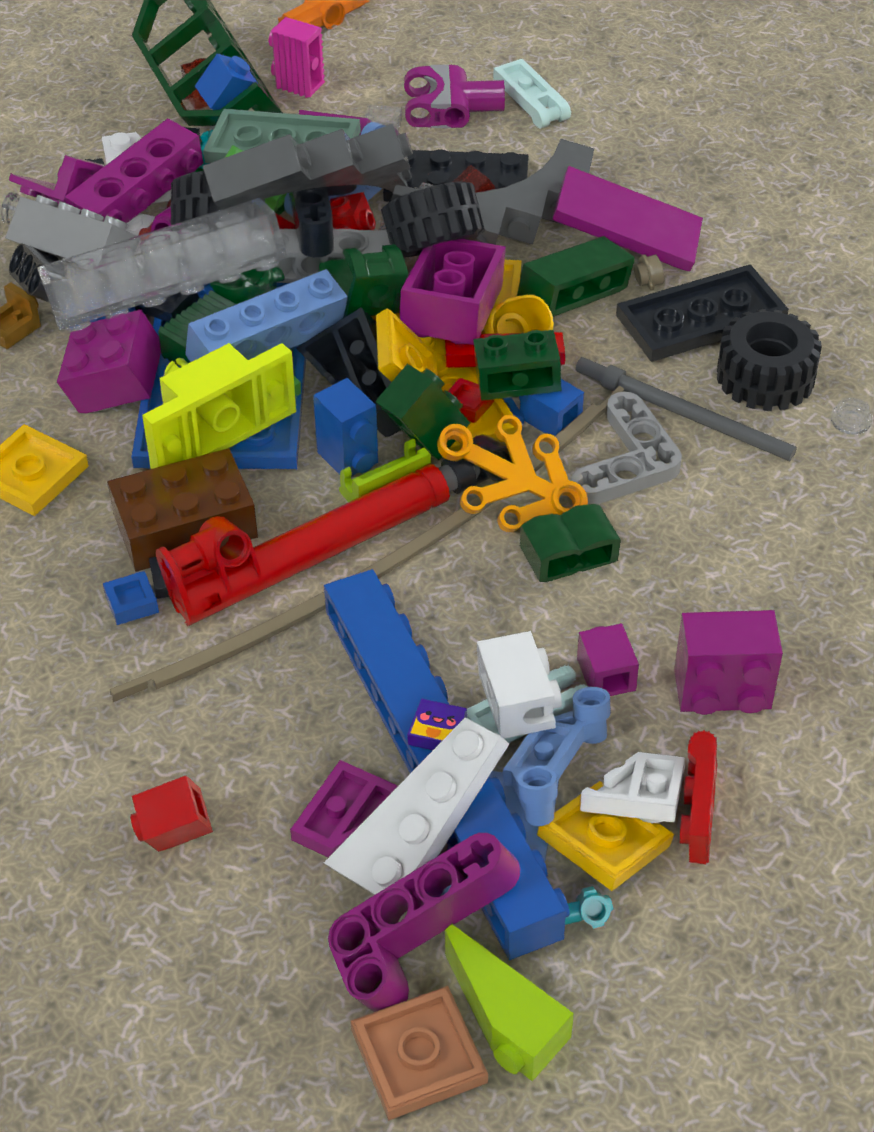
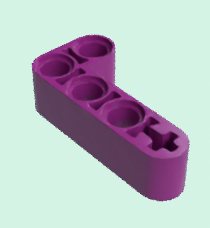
[328,833,521,1012]

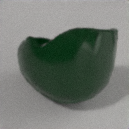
[210,262,285,304]

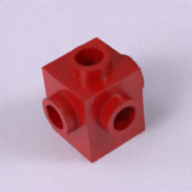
[330,192,376,230]

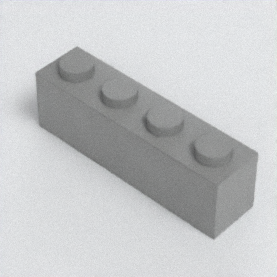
[5,195,140,280]

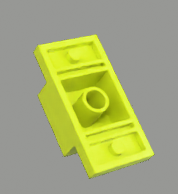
[142,343,296,469]

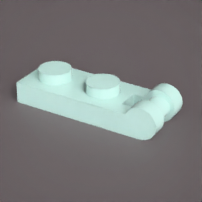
[493,59,571,129]

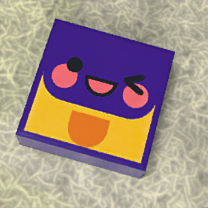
[407,698,467,750]

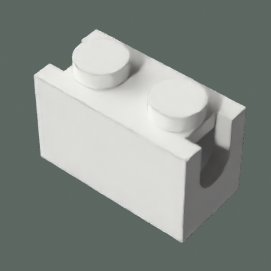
[477,631,562,739]

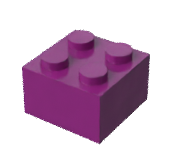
[57,310,161,413]
[674,610,783,715]

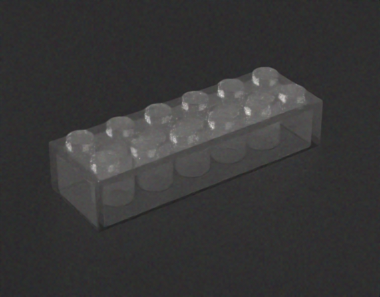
[37,198,288,332]

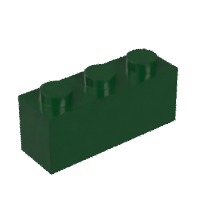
[517,236,635,317]

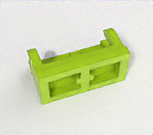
[339,438,431,502]

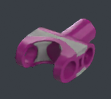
[404,64,505,128]

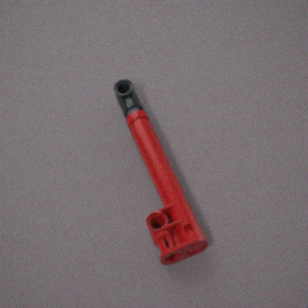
[156,434,513,626]

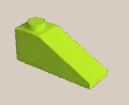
[445,924,574,1081]

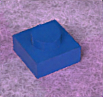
[102,571,159,625]

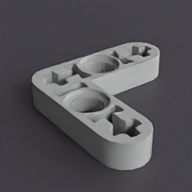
[571,392,682,504]

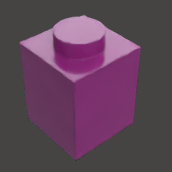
[577,623,639,696]

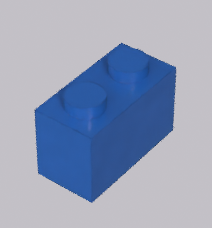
[313,378,378,477]

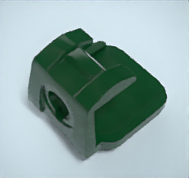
[318,244,408,318]

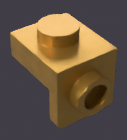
[0,282,41,350]

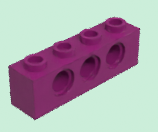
[64,118,203,223]

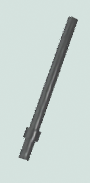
[576,357,797,462]

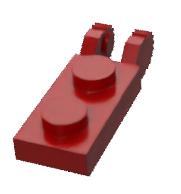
[680,730,718,865]

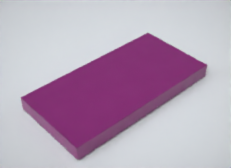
[552,166,703,272]

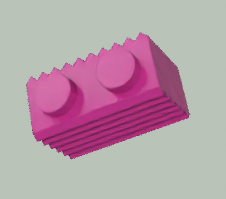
[268,17,325,98]

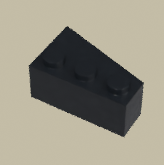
[296,307,401,437]

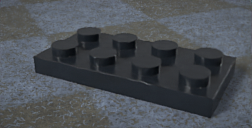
[383,149,529,202]
[616,264,789,362]

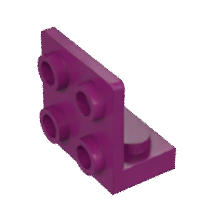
[9,155,105,205]

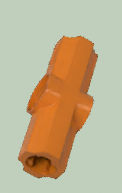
[278,0,369,29]

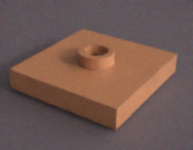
[350,986,488,1121]

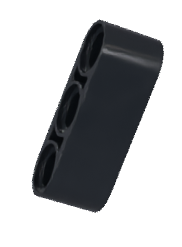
[9,243,78,309]

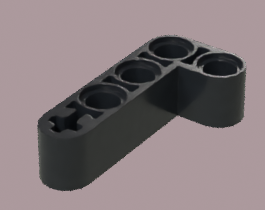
[289,185,357,258]

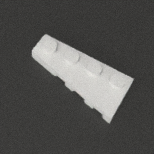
[324,718,509,895]

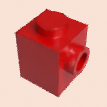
[130,775,213,852]

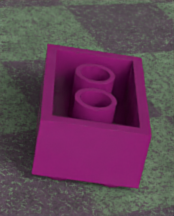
[400,239,506,345]

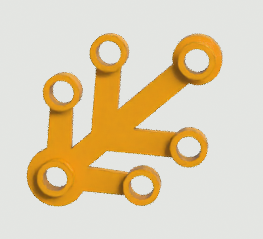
[437,415,588,532]

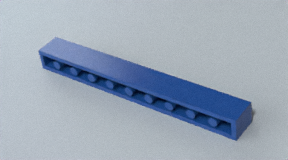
[324,569,570,961]

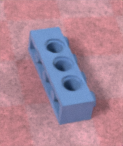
[185,269,348,362]

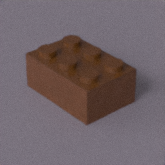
[107,448,258,572]

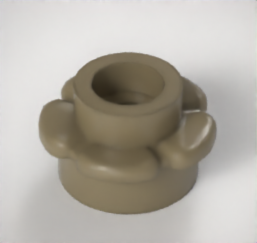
[634,254,664,290]

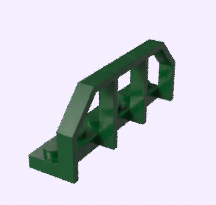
[132,0,283,126]

